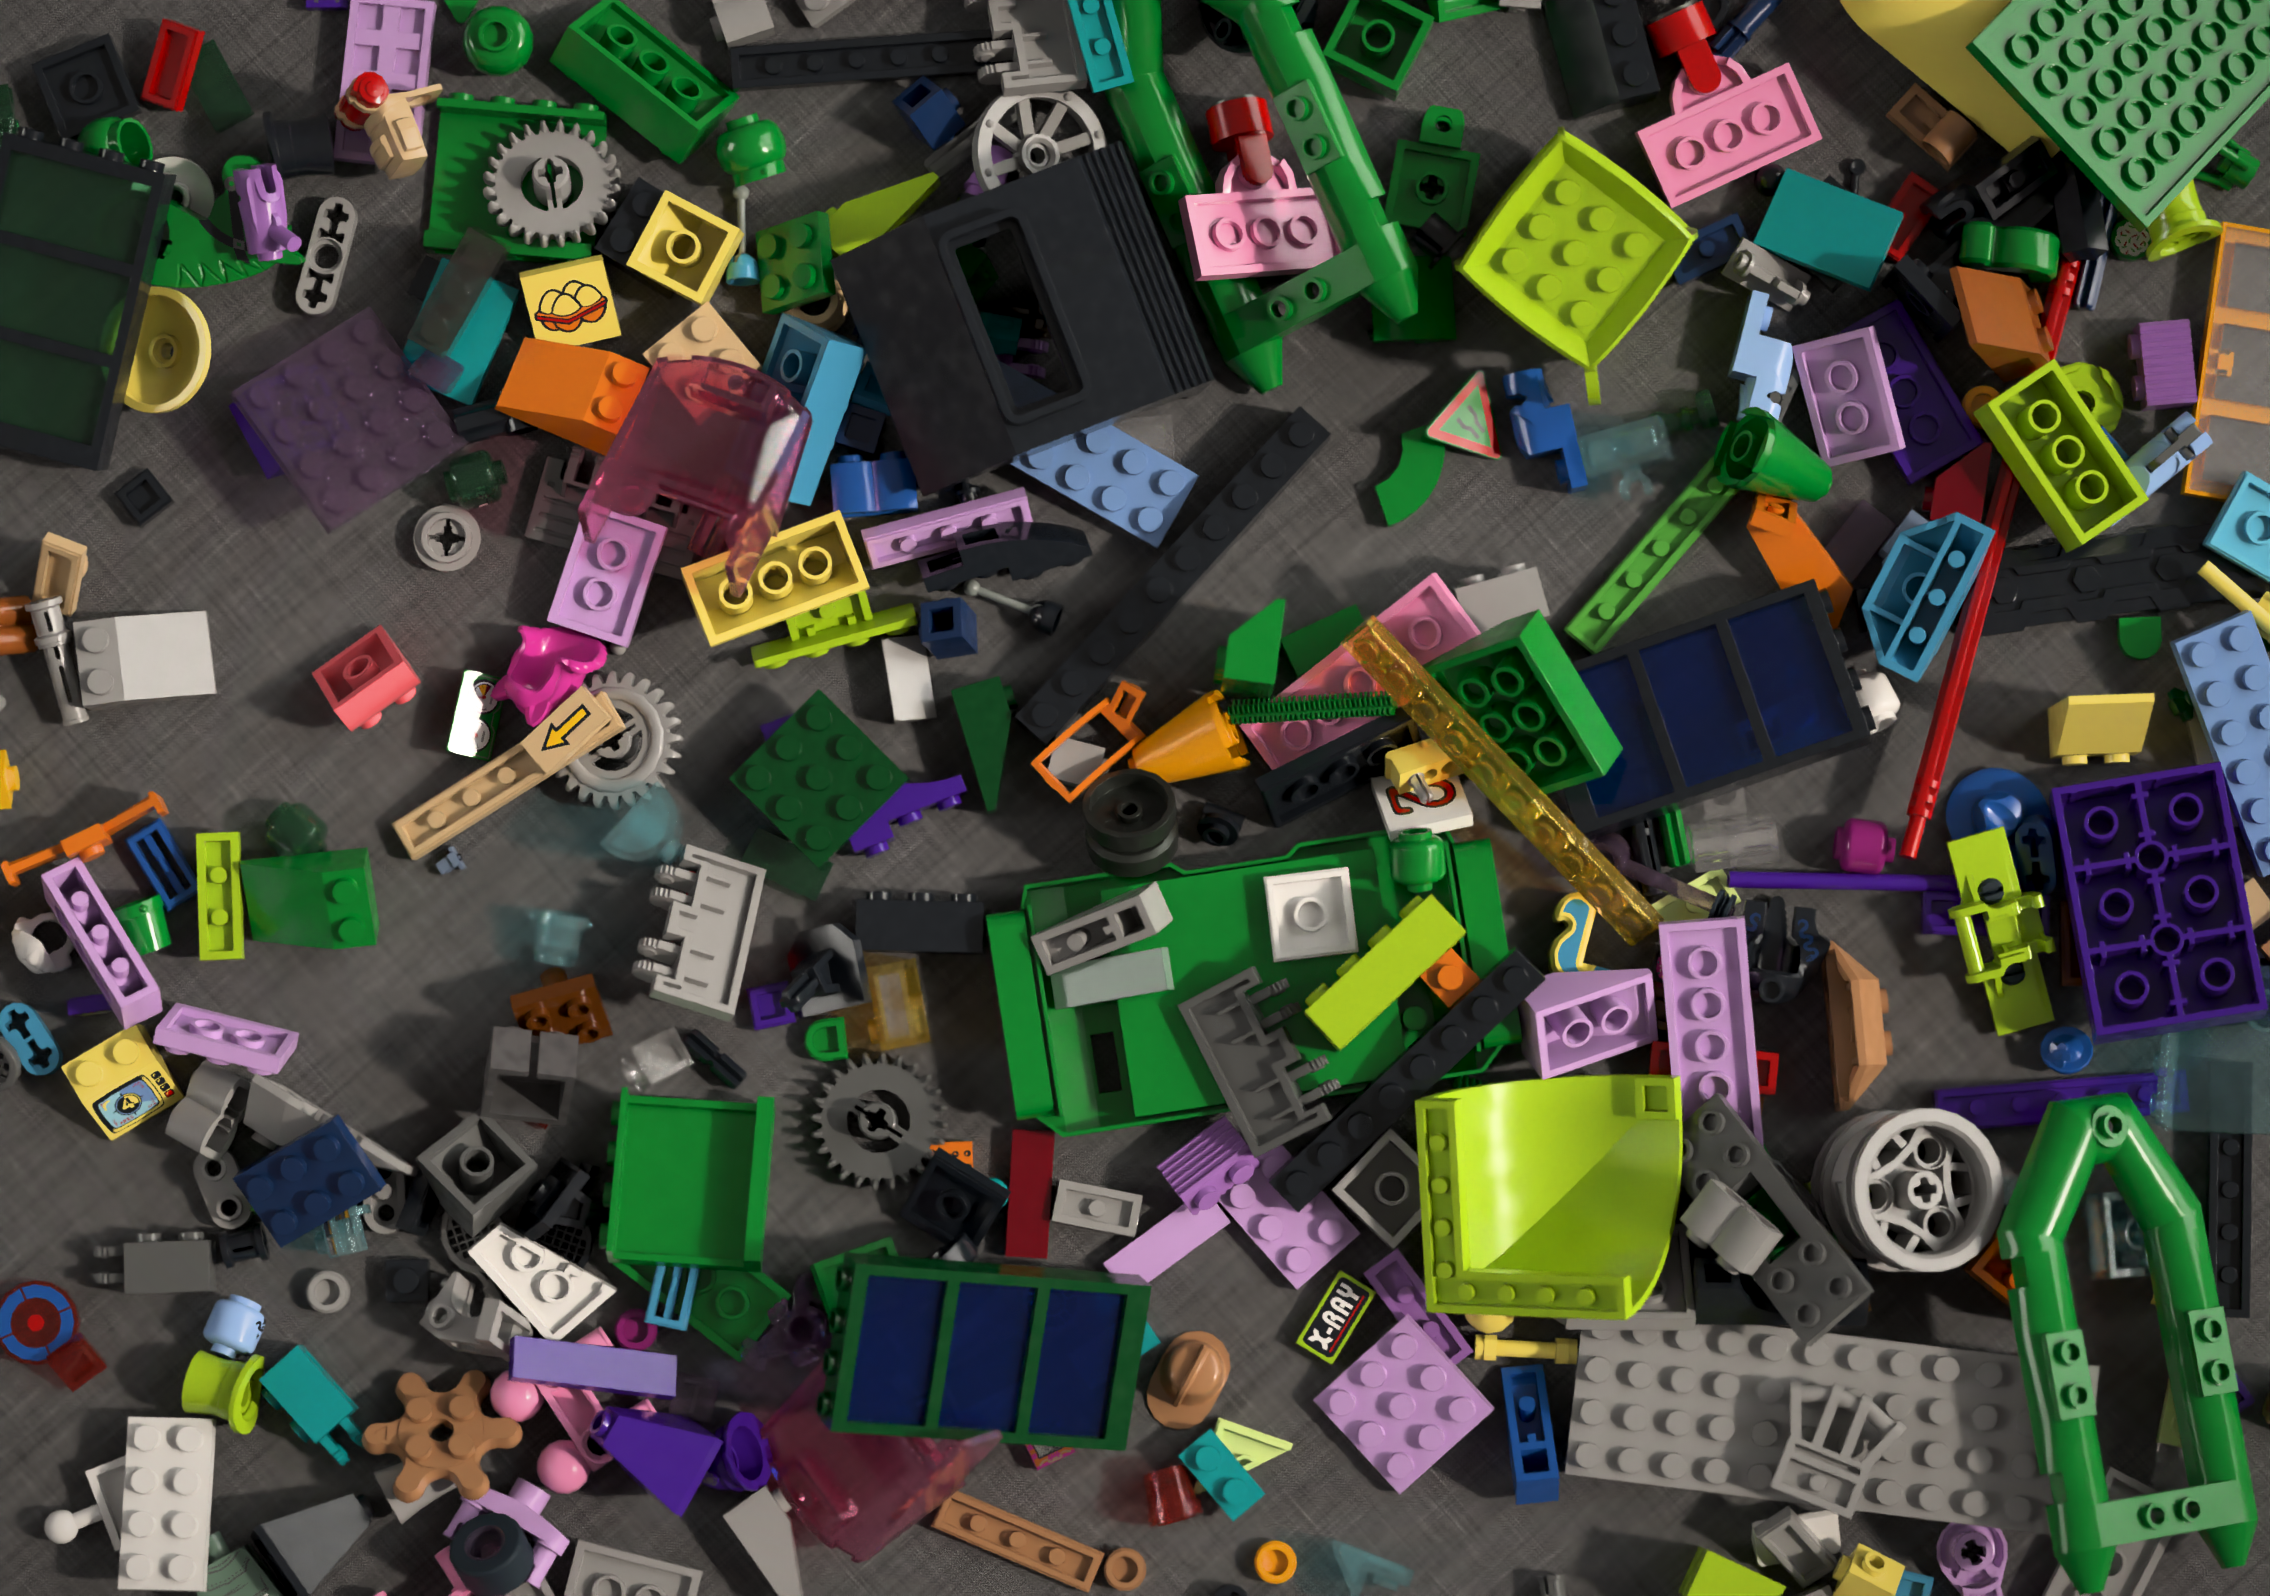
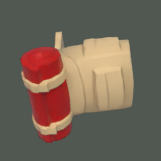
[334,72,443,180]

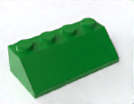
[549,0,740,164]
[1213,598,1286,701]

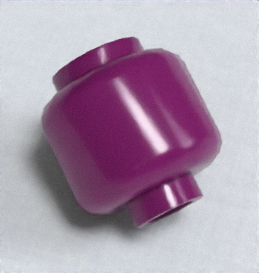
[1832,818,1896,875]

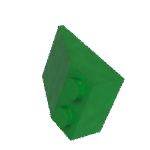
[240,847,380,949]

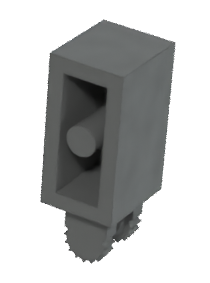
[93,1232,217,1294]

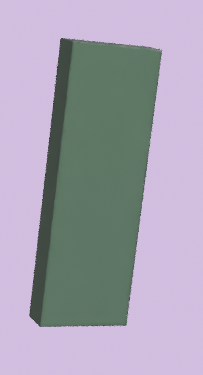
[1050,947,1174,1010]

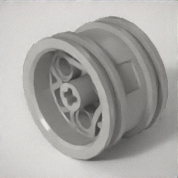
[1811,1108,2004,1272]

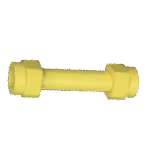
[1474,1334,1578,1364]

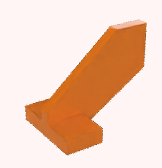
[1746,493,1853,629]

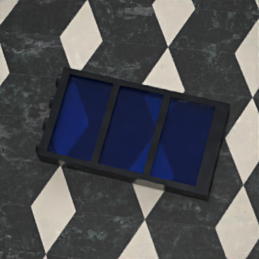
[1563,579,1876,843]

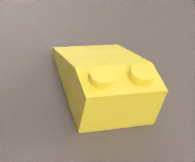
[2048,693,2155,766]

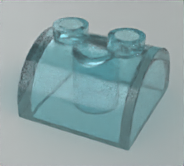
[600,781,684,867]
[2083,1192,2150,1280]

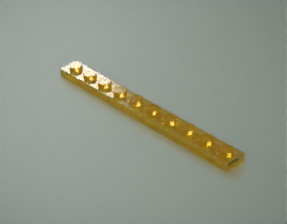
[1340,615,1665,947]

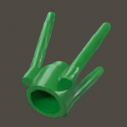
[2194,138,2261,192]

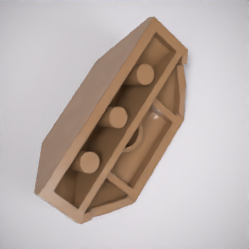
[1821,941,1893,1112]

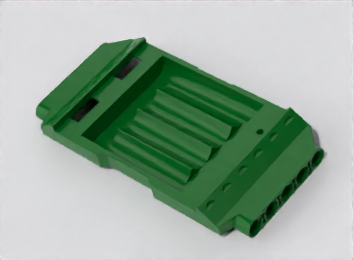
[986,830,1522,1138]

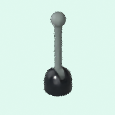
[964,579,1064,636]

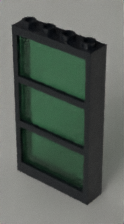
[0,126,177,471]

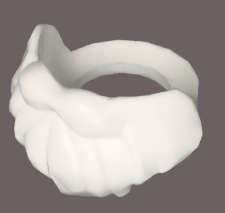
[11,912,74,974]

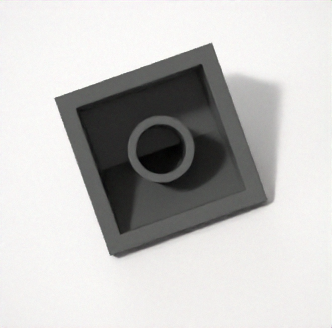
[416,1108,538,1238]

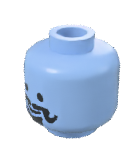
[203,1294,266,1361]

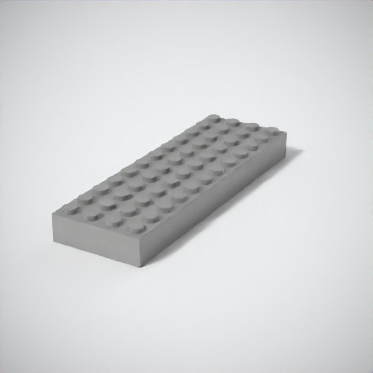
[1565,1325,2100,1535]

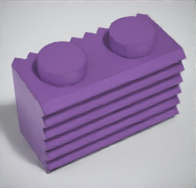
[2127,319,2198,411]
[1156,1115,1261,1215]

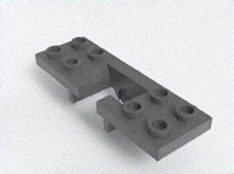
[1681,1093,1874,1346]

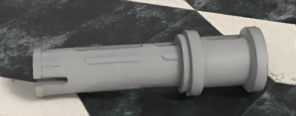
[24,595,89,726]

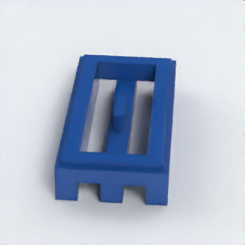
[124,818,198,912]

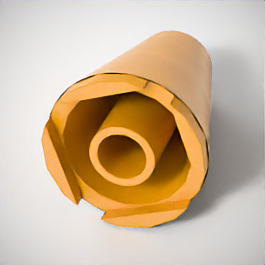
[1128,689,1250,783]

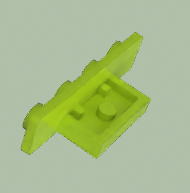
[751,591,918,669]

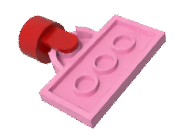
[1635,0,1823,209]
[1178,94,1341,281]

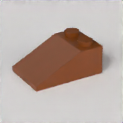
[1949,266,2054,383]

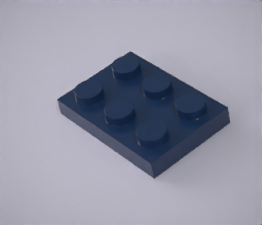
[233,1114,386,1248]

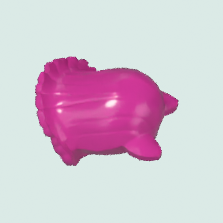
[490,625,608,728]

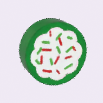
[2110,219,2151,262]

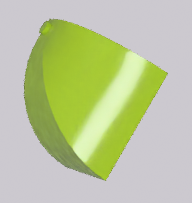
[1415,1074,1683,1321]

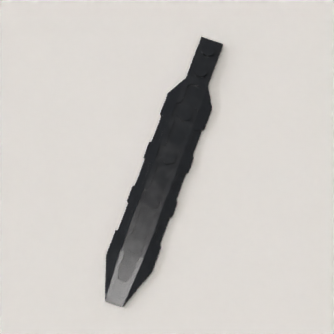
[1853,523,2270,637]

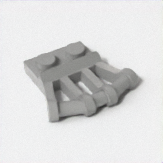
[1770,1381,1907,1519]

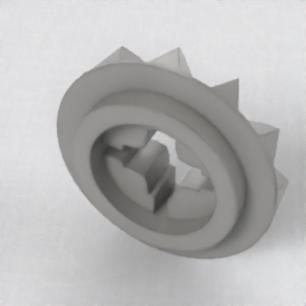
[413,505,482,573]

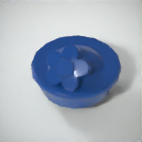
[2040,1026,2093,1075]

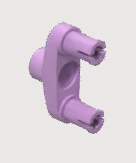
[443,1477,570,1589]

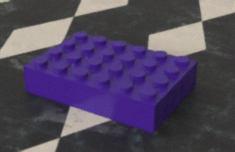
[2049,762,2268,1045]

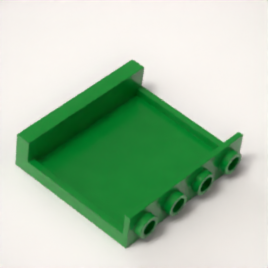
[599,1087,776,1273]

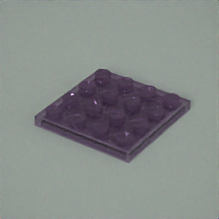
[230,306,467,534]

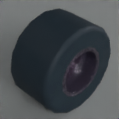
[450,1512,534,1596]

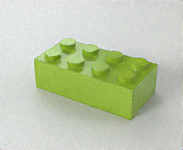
[1973,358,2149,553]
[1304,894,1466,1052]

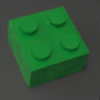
[1323,0,1435,102]

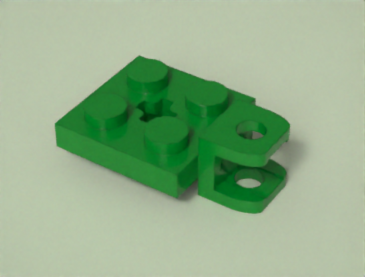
[1385,105,1480,238]

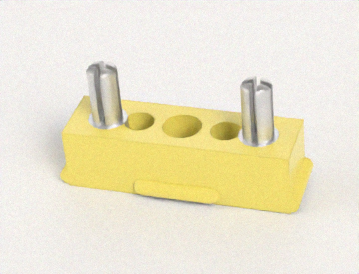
[1385,730,1479,804]

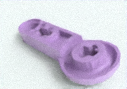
[1936,1522,2008,1596]

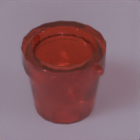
[1143,1465,1204,1528]

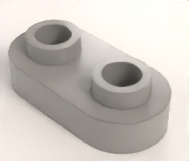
[363,1149,407,1234]
[193,1150,253,1229]

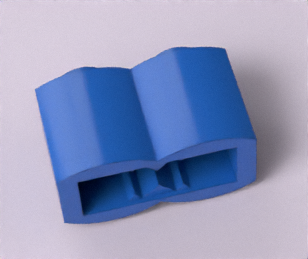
[830,451,918,518]

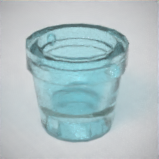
[531,908,592,967]

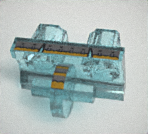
[314,1204,372,1259]

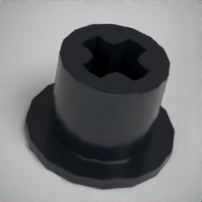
[1410,212,1467,270]

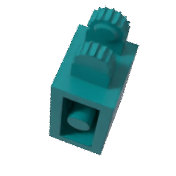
[259,1345,364,1466]

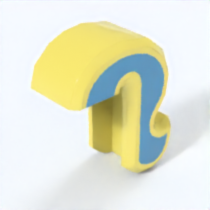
[1547,892,1610,973]

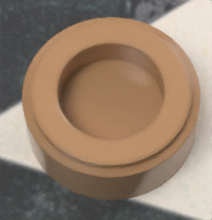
[1104,1547,1146,1591]

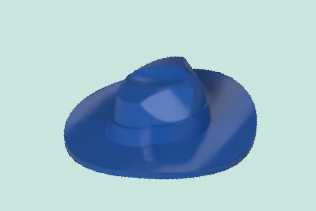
[1946,768,2051,870]

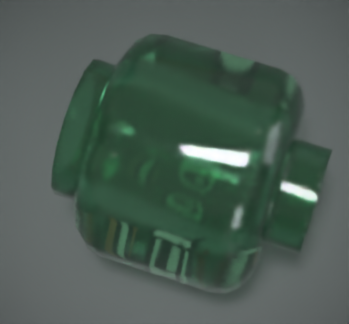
[443,449,509,510]
[265,802,328,856]

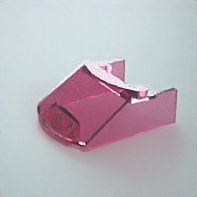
[577,355,813,598]
[760,1303,1003,1564]

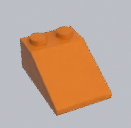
[495,337,650,458]

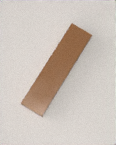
[931,1486,1105,1593]

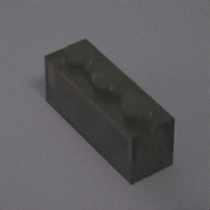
[407,226,512,359]

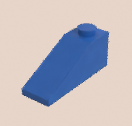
[1500,1364,1559,1505]

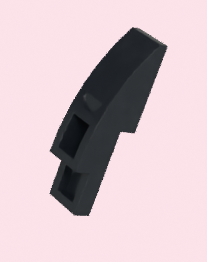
[917,522,1093,593]

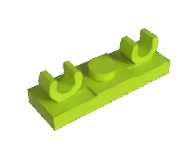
[196,832,244,961]

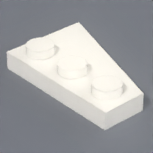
[467,1222,617,1341]

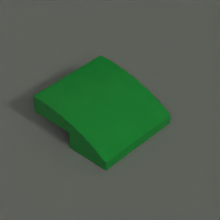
[1371,256,1457,344]

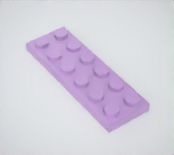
[1658,916,1764,1148]

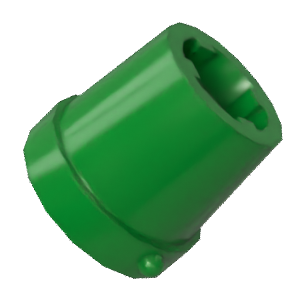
[112,893,172,956]

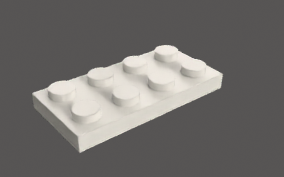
[118,1417,216,1592]

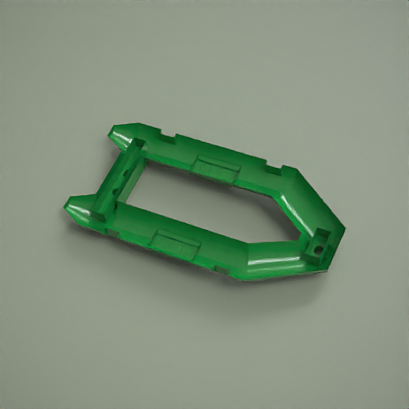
[1103,0,1418,395]
[1997,1092,2258,1595]

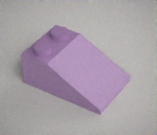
[1517,968,1658,1080]

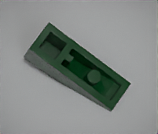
[951,676,1018,815]

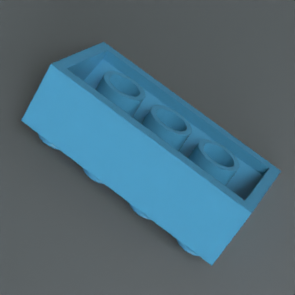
[725,313,866,506]

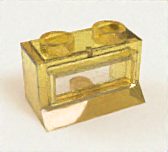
[866,958,932,1052]

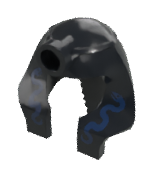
[1741,895,1831,1005]

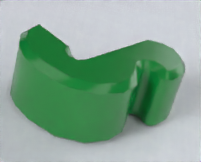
[1959,221,2061,283]

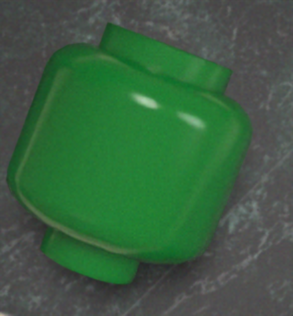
[1389,827,1446,892]

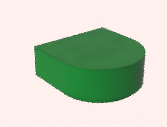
[2116,616,2162,660]
[804,1017,849,1062]

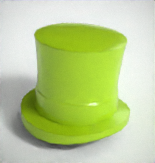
[2145,179,2223,262]
[182,1350,265,1435]

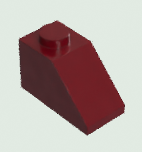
[1922,442,1993,523]

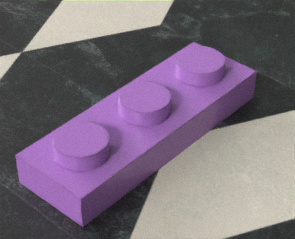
[1363,1248,1473,1365]

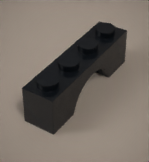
[1692,1258,1870,1326]

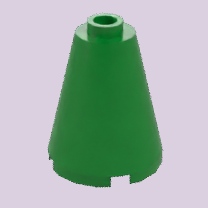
[1714,407,1832,502]

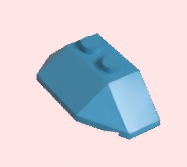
[1862,512,1996,683]

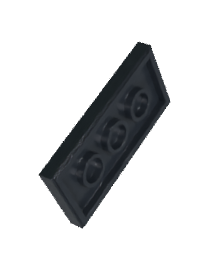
[1255,704,1421,828]

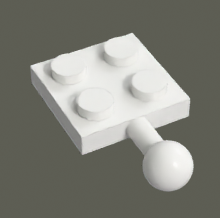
[44,1455,126,1551]

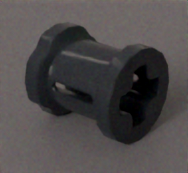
[219,1222,270,1269]

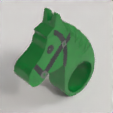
[94,154,306,288]

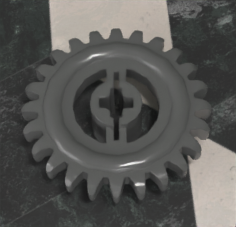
[809,1051,949,1191]

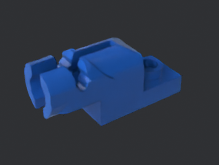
[1502,368,1588,494]

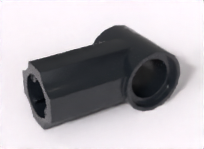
[453,391,540,446]

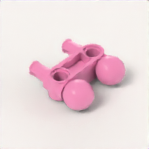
[490,1326,656,1494]

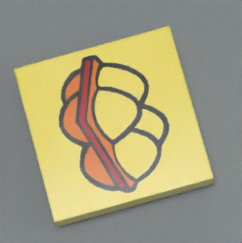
[519,254,621,346]

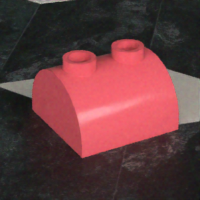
[312,624,421,732]

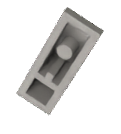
[1030,881,1173,975]
[723,1485,803,1596]

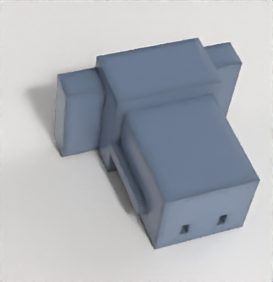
[435,846,467,875]

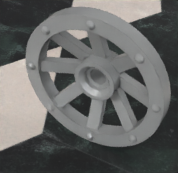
[972,90,1107,192]

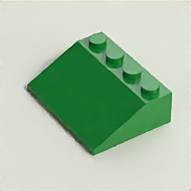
[1419,609,1623,808]

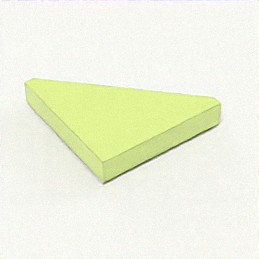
[1193,1417,1293,1494]

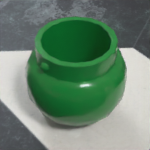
[463,6,533,77]
[716,113,787,187]
[77,117,153,188]

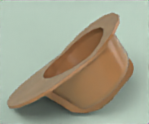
[1147,1331,1231,1430]

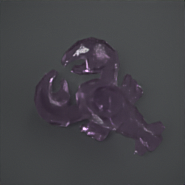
[741,1269,866,1373]

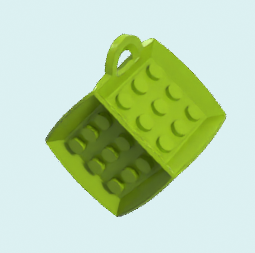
[1454,126,1698,406]

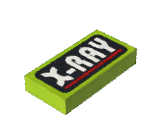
[1295,1270,1376,1365]

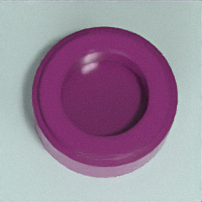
[614,1309,658,1351]

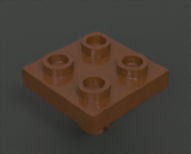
[509,967,613,1045]

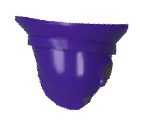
[701,1412,773,1492]

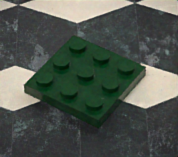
[729,689,910,869]

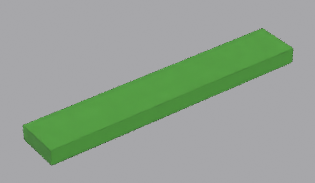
[1562,454,1739,655]

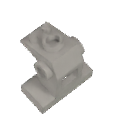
[419,1271,535,1363]

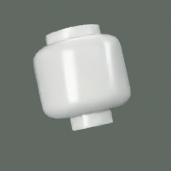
[1837,669,1901,734]

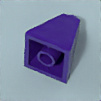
[590,1406,724,1517]

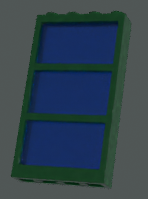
[816,1252,1152,1451]

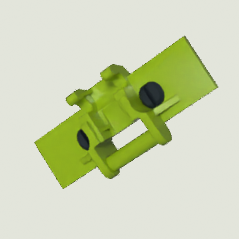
[1946,826,2056,1036]

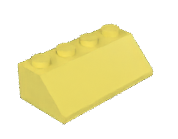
[681,510,870,647]

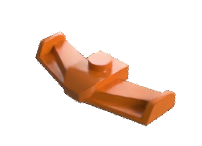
[1,791,169,887]

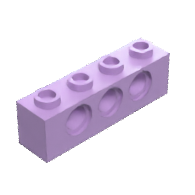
[41,856,163,1030]

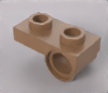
[1886,82,1978,171]

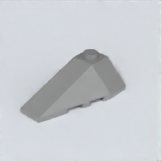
[243,1073,419,1177]

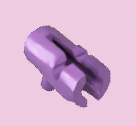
[233,163,302,262]

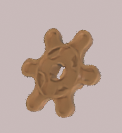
[362,1370,523,1503]

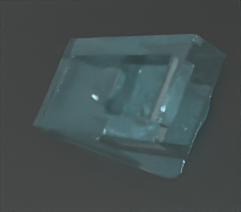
[1330,1538,1415,1596]

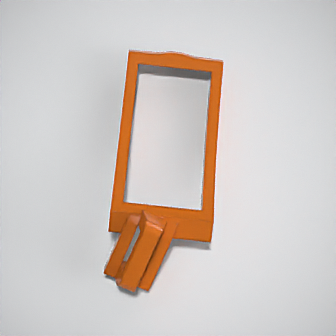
[1030,680,1147,803]

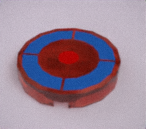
[0,1280,81,1365]

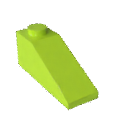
[825,172,940,257]

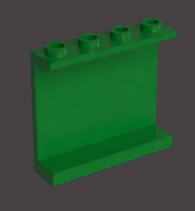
[423,92,608,264]

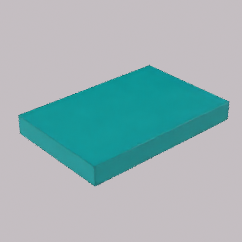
[1753,168,1904,292]
[394,257,521,405]

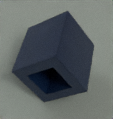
[892,75,966,151]
[918,597,978,660]

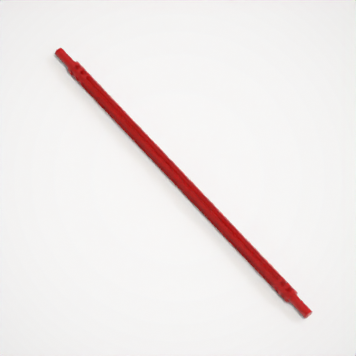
[1899,253,2081,860]

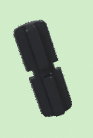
[682,1029,747,1090]

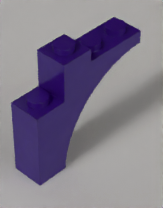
[760,713,968,859]

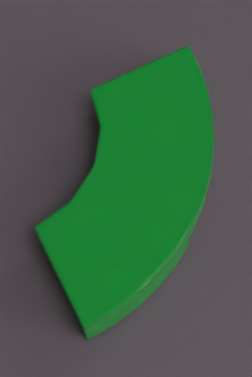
[1374,425,1445,528]

